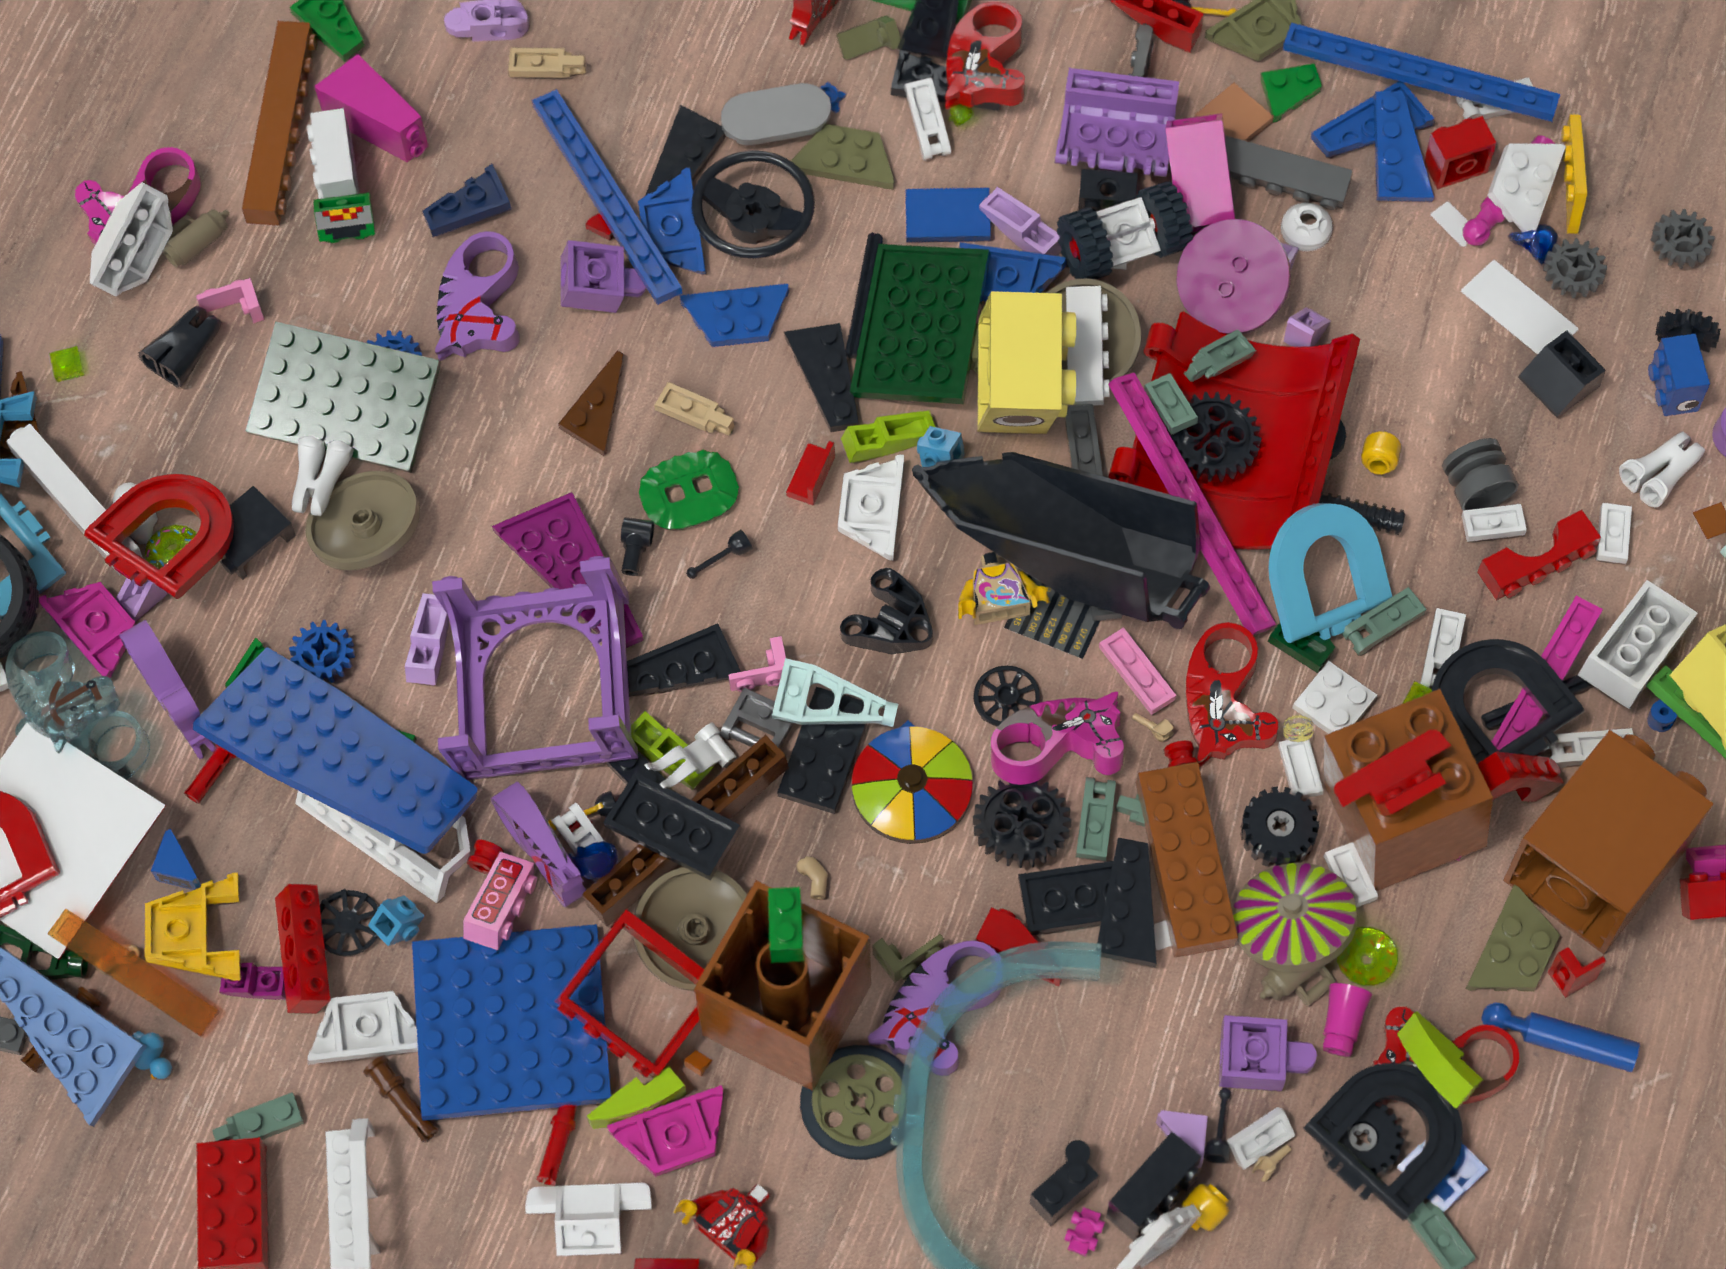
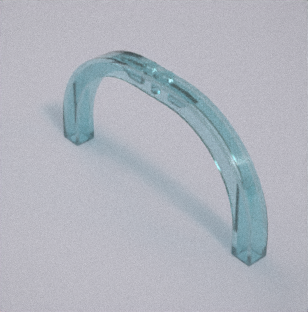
[891,941,1101,1269]

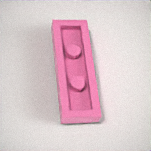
[1099,627,1176,715]

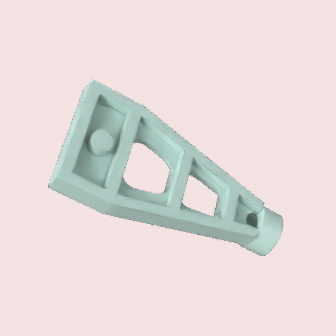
[772,658,898,727]

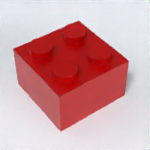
[1424,116,1497,190]

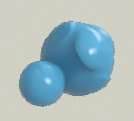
[132,1031,172,1080]

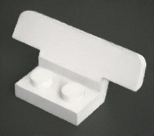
[525,1183,652,1256]

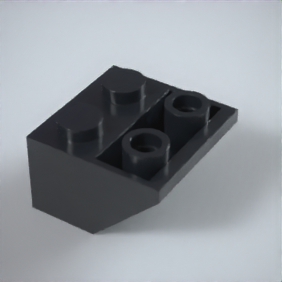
[1518,330,1606,418]

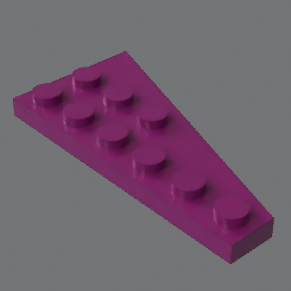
[492,492,644,648]

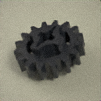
[1655,309,1721,353]

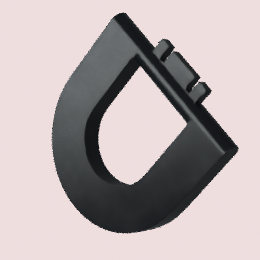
[1432,639,1584,764]
[1303,1063,1463,1222]

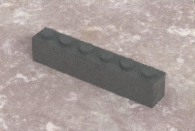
[1225,136,1353,210]

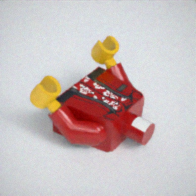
[674,1184,770,1269]

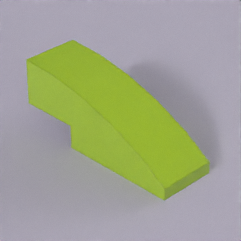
[841,410,935,463]
[631,711,713,790]
[1397,1011,1483,1109]
[587,1067,686,1129]

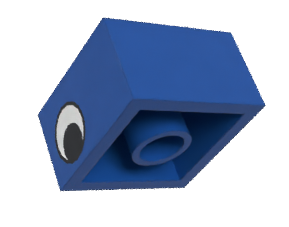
[1648,334,1710,416]

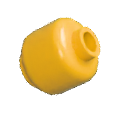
[1361,431,1401,475]
[1182,1183,1229,1231]

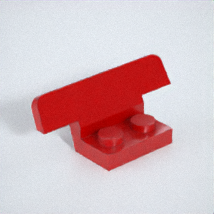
[1334,729,1452,816]

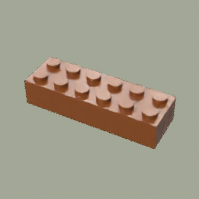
[1135,762,1238,958]

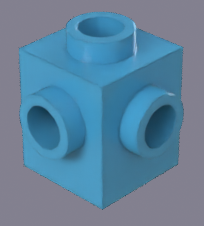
[917,426,965,467]
[368,895,424,946]

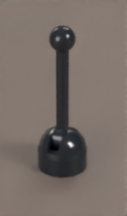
[686,529,753,579]
[1204,1088,1231,1164]

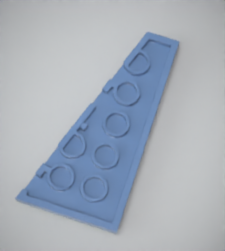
[0,947,147,1127]

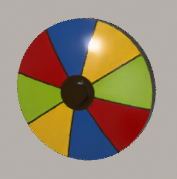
[852,726,973,844]

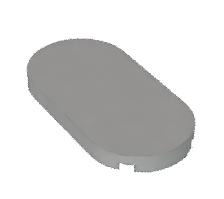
[721,83,831,145]

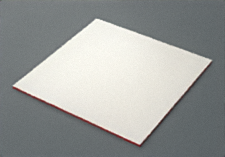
[0,718,166,960]

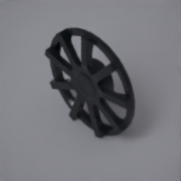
[973,665,1041,727]
[320,889,378,956]

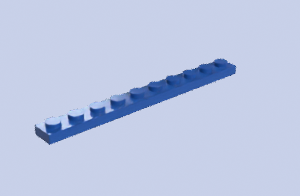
[1283,23,1561,122]
[532,89,683,305]

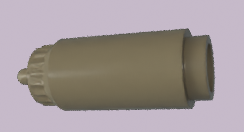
[162,209,229,268]
[1260,964,1336,1007]

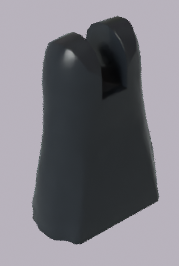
[138,306,222,388]

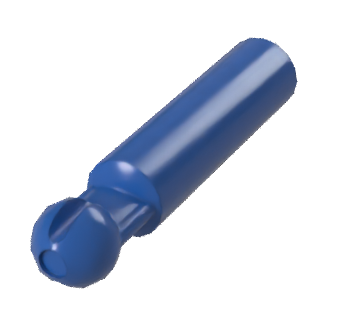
[1481,1003,1640,1072]

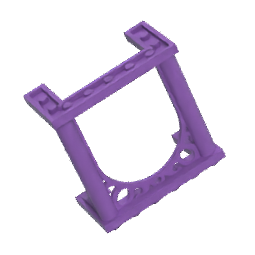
[432,556,638,780]

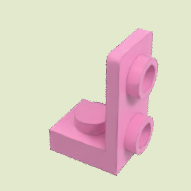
[196,278,264,323]
[728,636,786,692]

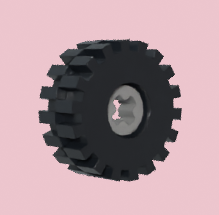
[1240,787,1319,867]
[1320,1103,1403,1179]

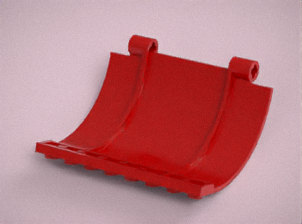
[1108,311,1360,549]

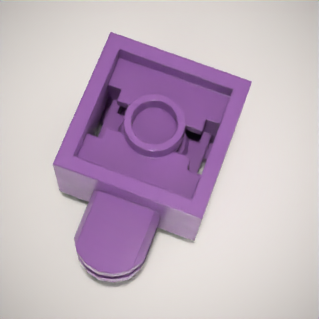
[561,240,646,313]
[1219,1015,1317,1091]

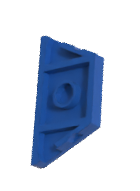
[638,167,706,275]
[959,242,1067,301]
[680,283,789,347]

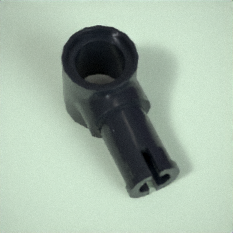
[621,517,655,576]

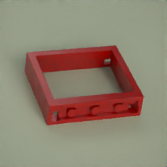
[555,909,705,1078]

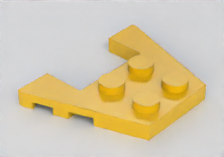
[145,872,241,981]

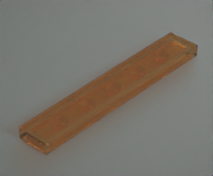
[47,908,219,1037]

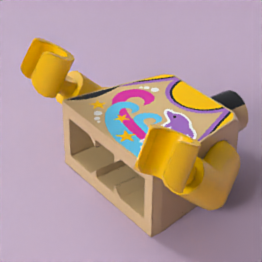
[958,552,1050,625]

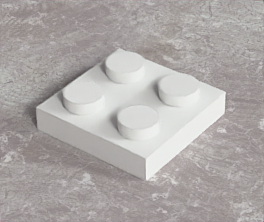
[1292,661,1377,734]

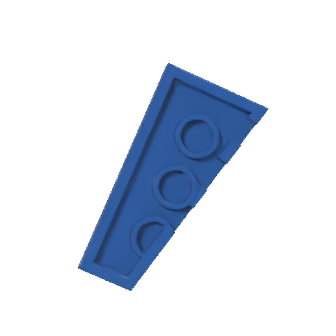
[1311,81,1435,158]
[1374,91,1434,202]

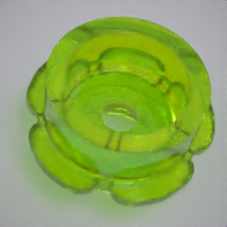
[948,104,974,127]

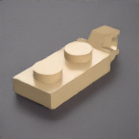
[508,48,586,78]
[654,382,735,435]

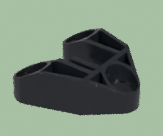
[840,568,933,655]

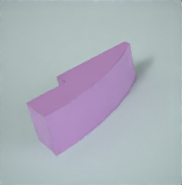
[979,187,1062,256]
[405,593,449,685]

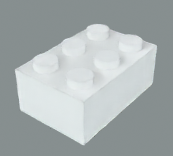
[307,108,360,199]

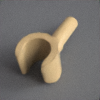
[1132,713,1174,742]
[1252,1145,1291,1182]

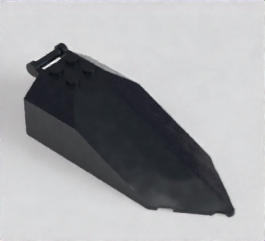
[912,452,1210,629]

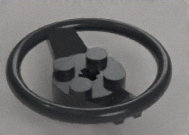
[691,150,815,259]

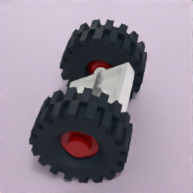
[1057,181,1193,280]

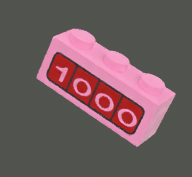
[463,852,537,950]

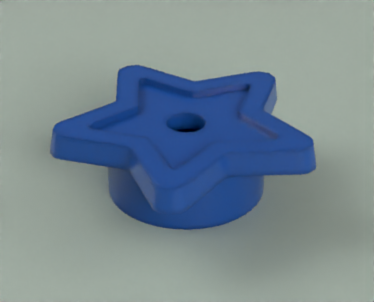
[819,82,846,113]

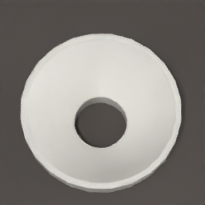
[1281,203,1332,251]

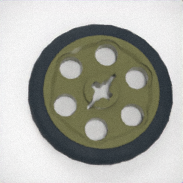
[800,1045,919,1160]

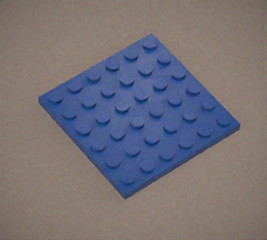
[412,924,611,1121]

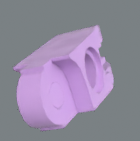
[444,0,529,41]

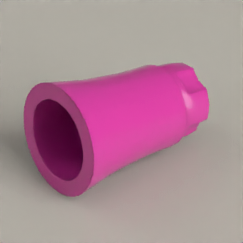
[1323,983,1372,1057]

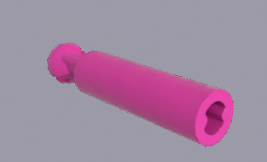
[1462,135,1555,246]

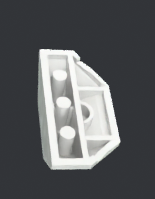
[90,182,173,296]

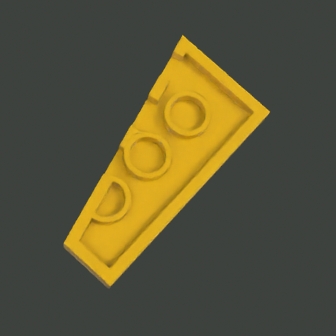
[1561,114,1587,234]

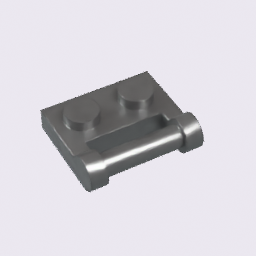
[720,688,794,750]

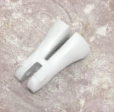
[1619,431,1705,508]
[292,436,353,516]

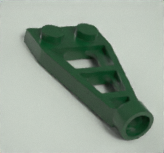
[0,925,89,980]

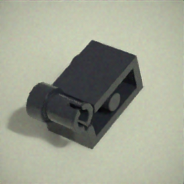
[1029,1140,1099,1226]

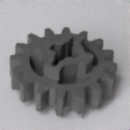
[1650,209,1715,269]
[1543,238,1607,298]

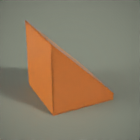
[684,1050,712,1076]

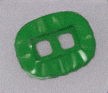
[638,449,739,530]

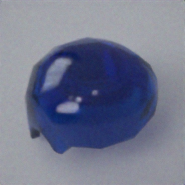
[569,841,619,879]

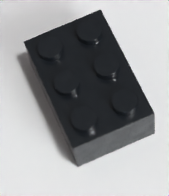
[1106,1132,1201,1241]

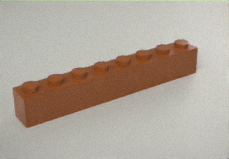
[242,21,317,226]

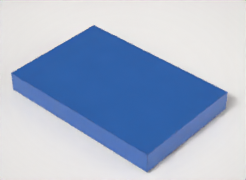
[905,188,991,242]

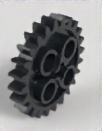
[1167,392,1262,482]
[973,780,1072,868]

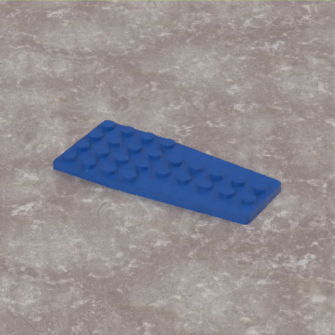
[193,647,477,854]

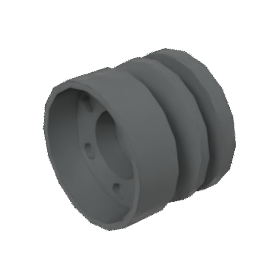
[1442,438,1519,511]

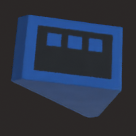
[151,829,201,890]

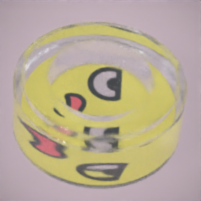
[1283,715,1314,742]

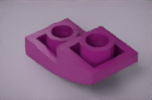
[219,963,286,1000]

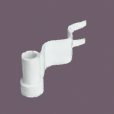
[644,722,737,789]

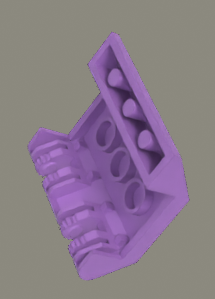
[1055,68,1179,177]

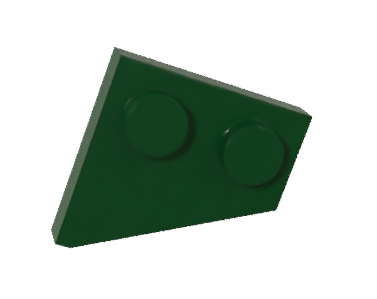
[1267,623,1335,673]

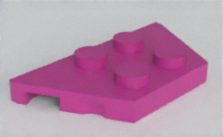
[39,582,137,682]
[607,1085,724,1177]

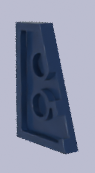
[422,163,512,237]

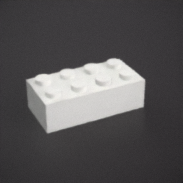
[1578,580,1698,709]

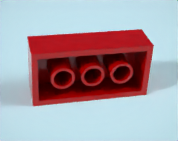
[196,1137,269,1269]

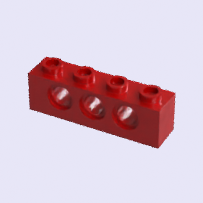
[275,884,331,1014]

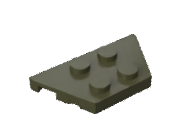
[1205,0,1302,61]
[791,124,894,190]
[1466,885,1560,991]

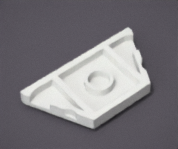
[1487,143,1566,242]
[838,454,904,560]
[308,991,418,1065]
[1116,1204,1201,1269]

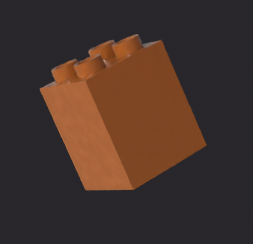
[1324,689,1493,891]
[1503,730,1714,955]
[694,880,871,1091]

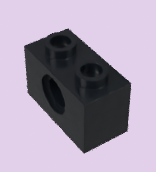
[1078,169,1138,212]

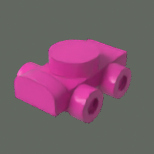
[1064,1207,1105,1257]

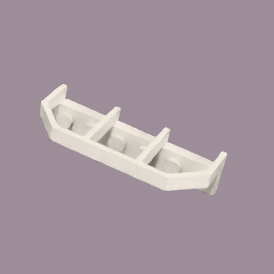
[295,791,470,903]
[326,1118,380,1269]

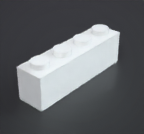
[1066,286,1109,406]

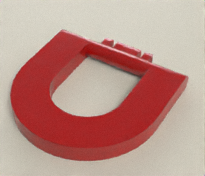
[84,474,234,599]
[0,791,60,918]

